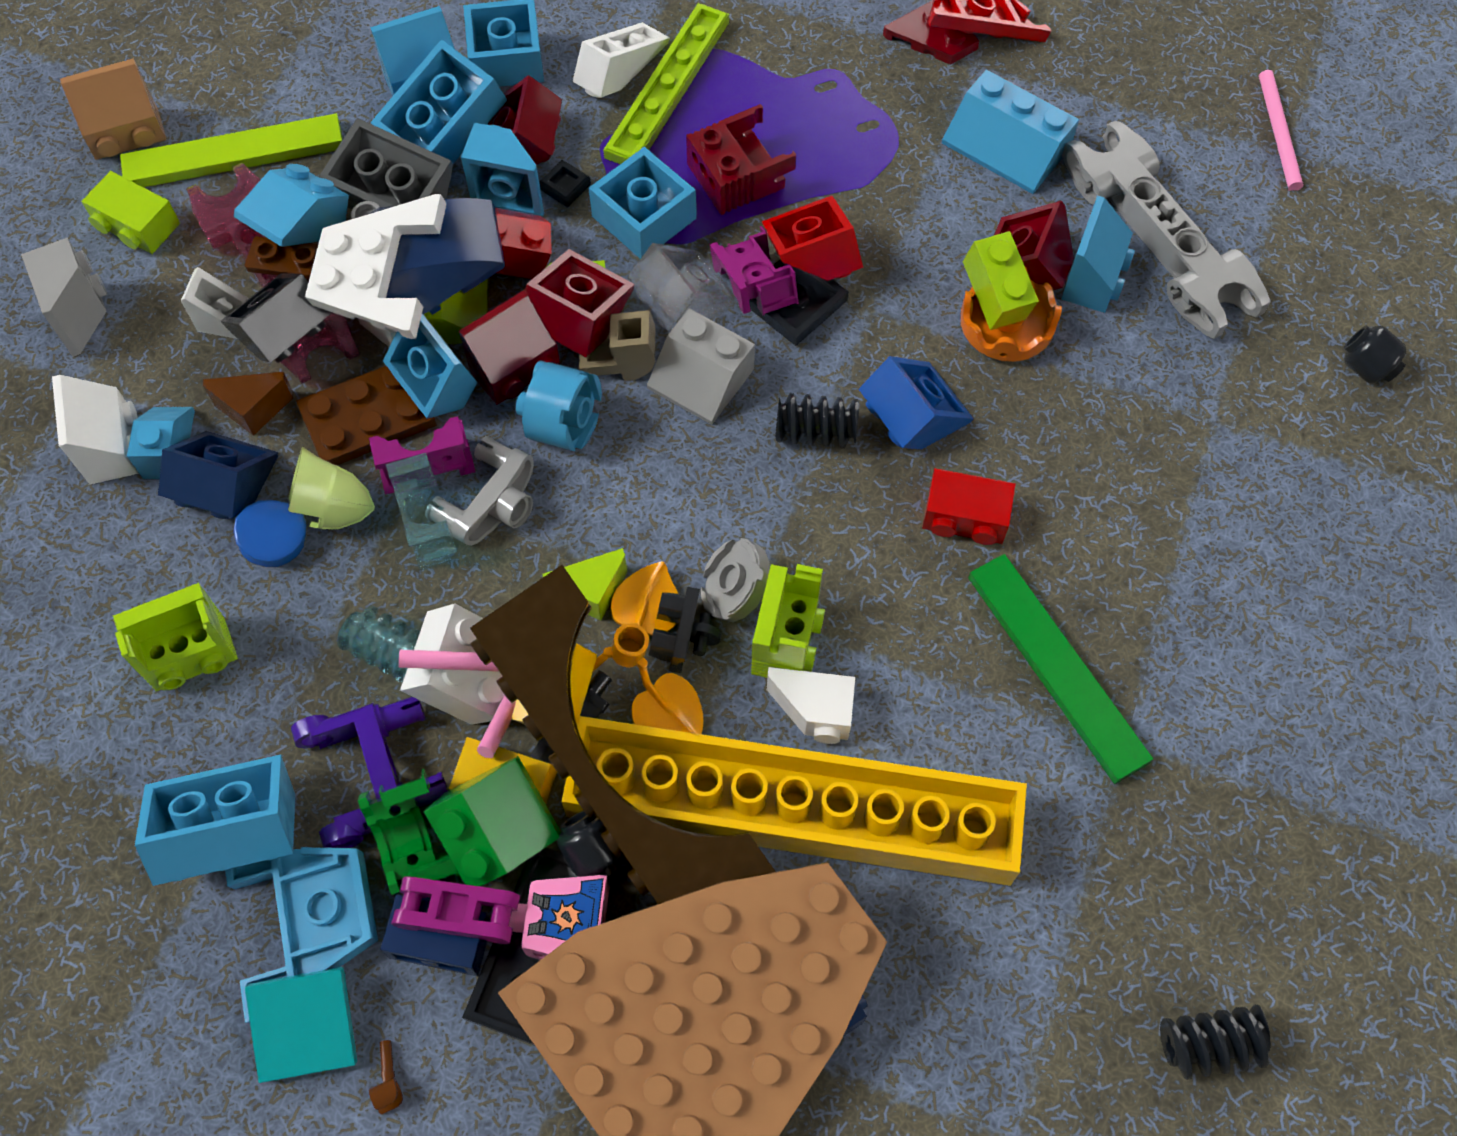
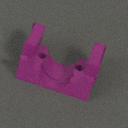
[710,226,799,315]
[369,416,476,495]

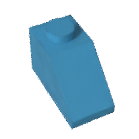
[127,407,195,479]

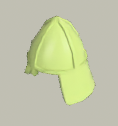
[288,447,375,529]

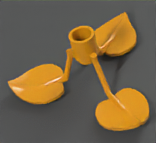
[593,562,704,734]

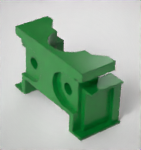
[357,769,459,895]

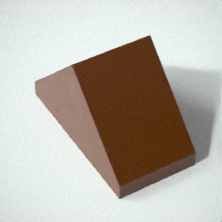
[203,371,293,436]

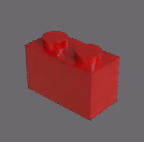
[922,468,1016,545]

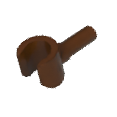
[369,1040,403,1114]

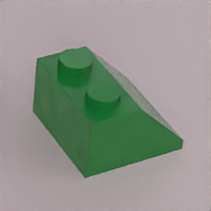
[424,756,562,886]

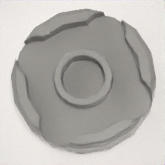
[701,538,770,622]

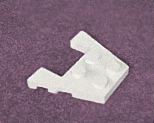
[305,194,447,339]

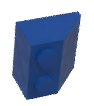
[858,356,974,449]

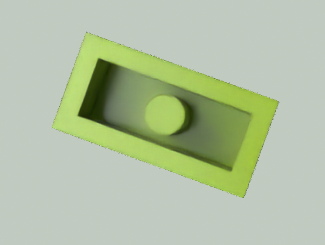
[81,170,180,254]
[962,231,1039,330]

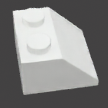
[52,375,138,485]

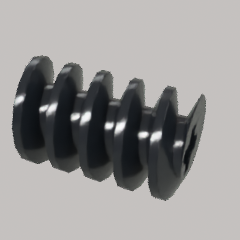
[775,393,860,449]
[1160,1004,1271,1080]

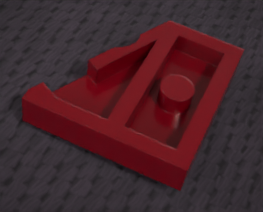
[883,0,979,65]

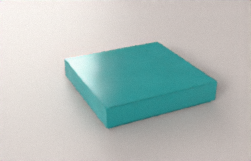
[245,967,358,1083]

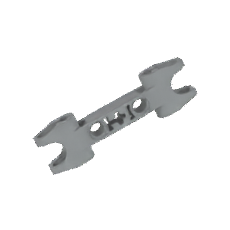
[1062,121,1271,339]

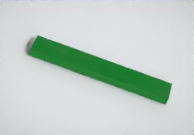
[968,554,1153,785]

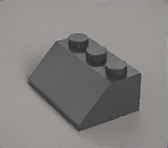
[319,118,453,209]

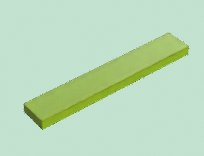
[603,3,729,164]
[120,113,343,187]

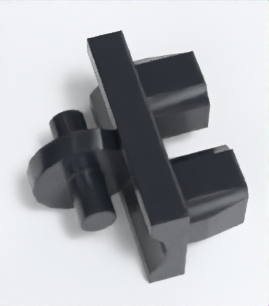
[648,587,722,673]

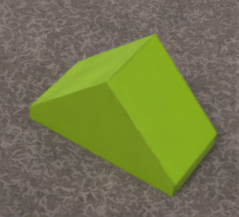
[542,548,627,620]

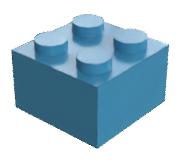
[463,0,544,87]
[589,147,696,260]

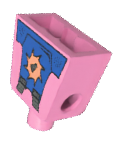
[509,875,610,960]

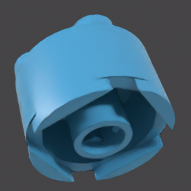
[516,361,602,451]

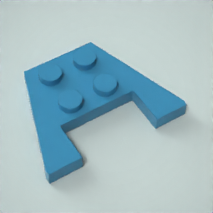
[225,847,378,1024]

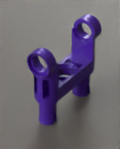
[291,696,448,848]

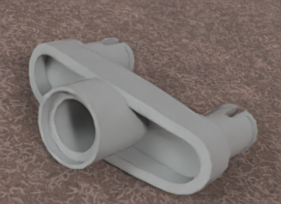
[425,436,534,546]

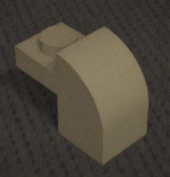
[579,310,656,381]

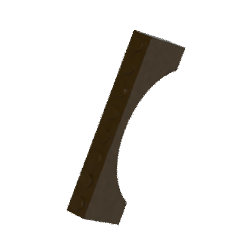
[470,565,776,904]

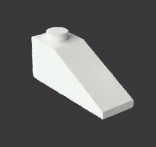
[573,22,670,98]

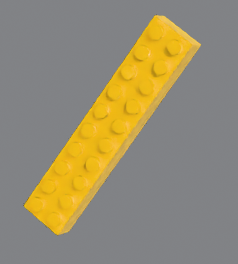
[561,716,1027,886]

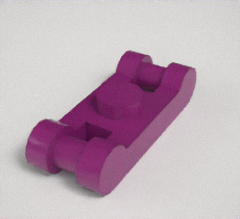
[391,877,520,944]

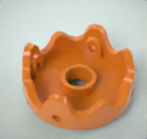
[961,267,1062,362]

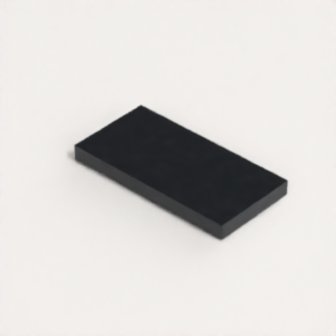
[462,847,618,1046]

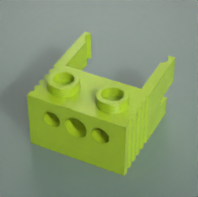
[751,564,825,678]
[113,583,238,691]

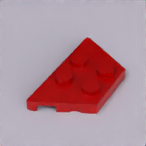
[928,0,1051,42]

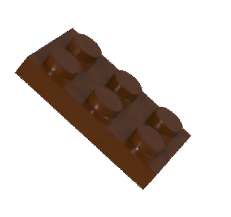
[296,366,437,465]

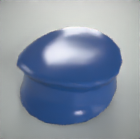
[233,500,307,567]

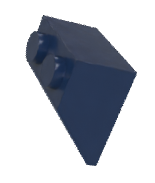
[158,431,278,519]

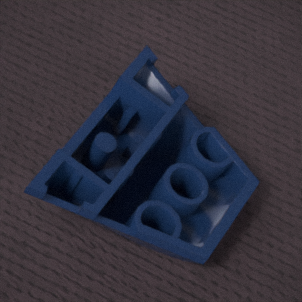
[367,198,506,315]

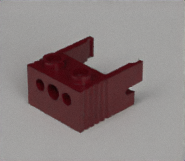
[686,104,796,215]

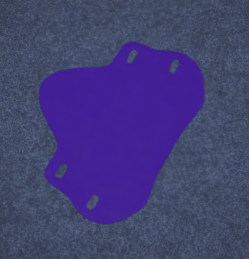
[600,48,899,245]

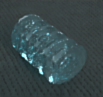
[337,605,420,682]

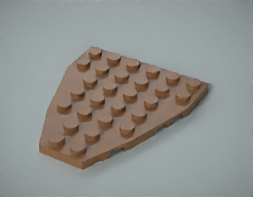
[498,862,887,1136]

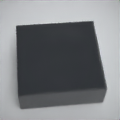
[539,160,591,208]

